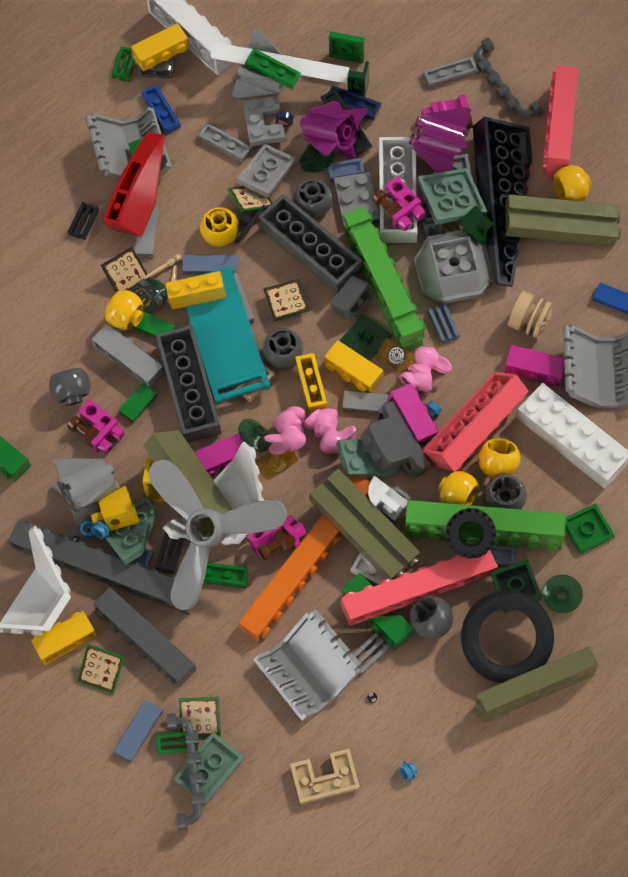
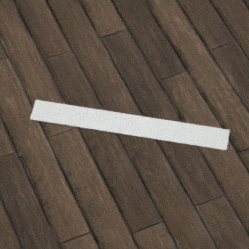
[210,42,349,84]

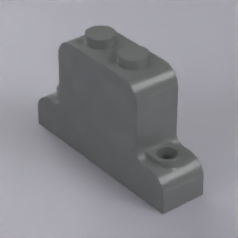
[361,401,431,477]

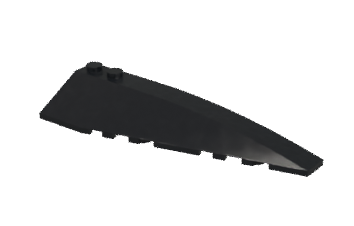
[473,117,532,287]

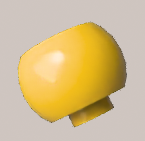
[553,165,591,202]
[200,207,239,247]
[104,290,144,331]
[478,439,521,478]
[438,471,479,505]

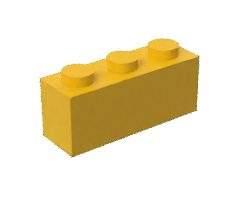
[131,23,189,71]
[166,271,226,310]
[324,340,384,393]
[295,353,327,416]
[31,611,97,666]

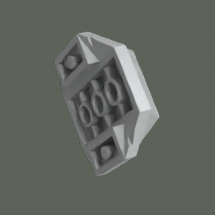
[414,230,494,304]

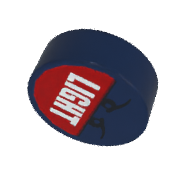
[275,111,294,127]

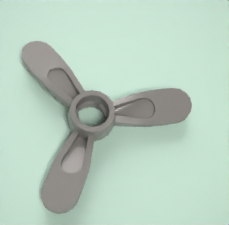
[148,460,287,610]

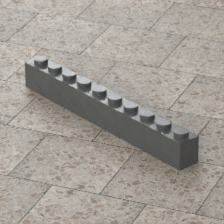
[8,521,192,615]

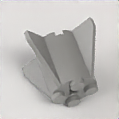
[231,29,284,98]
[51,458,120,530]

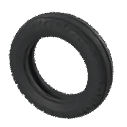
[461,590,554,683]

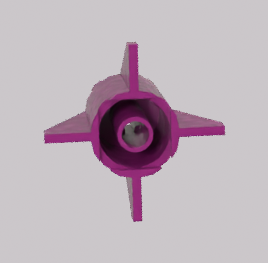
[300,101,368,160]
[409,107,471,173]

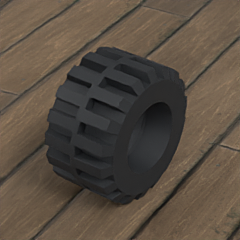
[446,508,496,559]

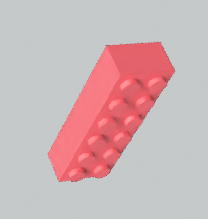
[542,65,578,177]
[422,372,529,472]

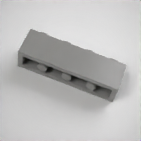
[92,324,164,388]

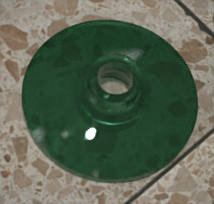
[238,419,271,452]
[543,575,583,613]

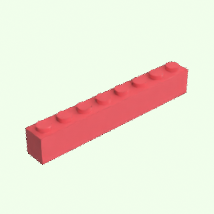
[340,550,498,626]

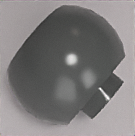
[293,179,333,219]
[263,328,304,369]
[49,368,91,406]
[484,474,527,510]
[410,596,454,639]

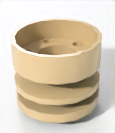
[508,290,553,339]

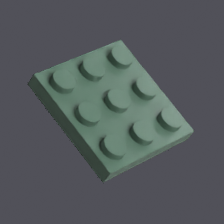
[416,168,487,225]

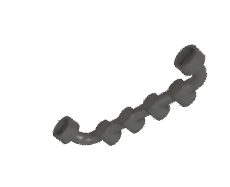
[476,37,543,117]
[167,713,206,831]

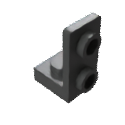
[421,203,443,240]

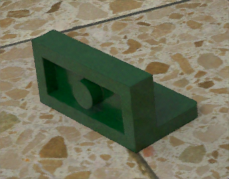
[347,61,369,97]

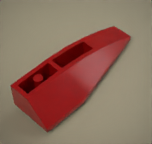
[102,132,165,237]

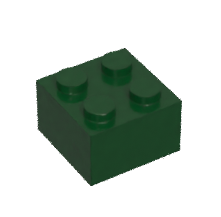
[490,559,542,614]

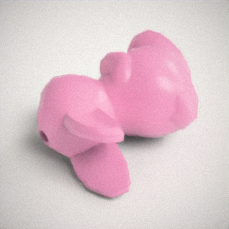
[398,346,452,393]
[264,406,308,455]
[304,408,356,454]

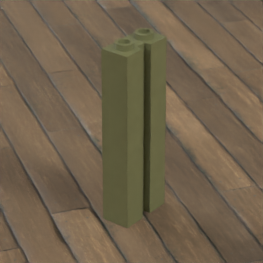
[505,194,621,246]
[143,430,233,538]
[309,469,420,580]
[474,646,598,723]

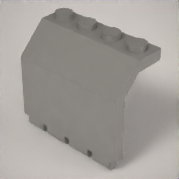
[85,107,172,180]
[563,325,628,408]
[253,609,361,721]

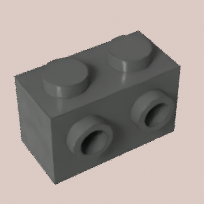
[330,275,374,322]

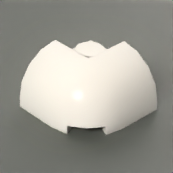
[368,476,407,521]

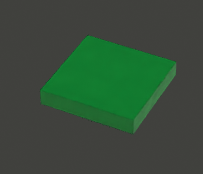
[329,31,365,63]
[565,503,615,554]

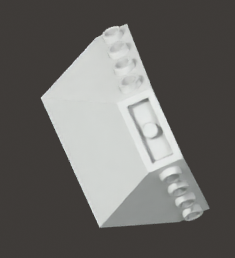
[163,442,264,545]
[0,525,71,636]

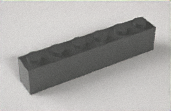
[93,587,197,687]

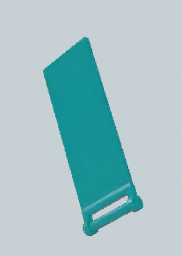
[186,266,271,405]

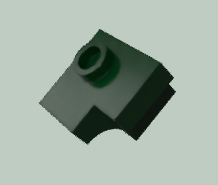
[460,205,493,244]

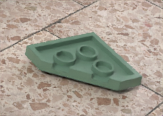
[104,497,158,565]

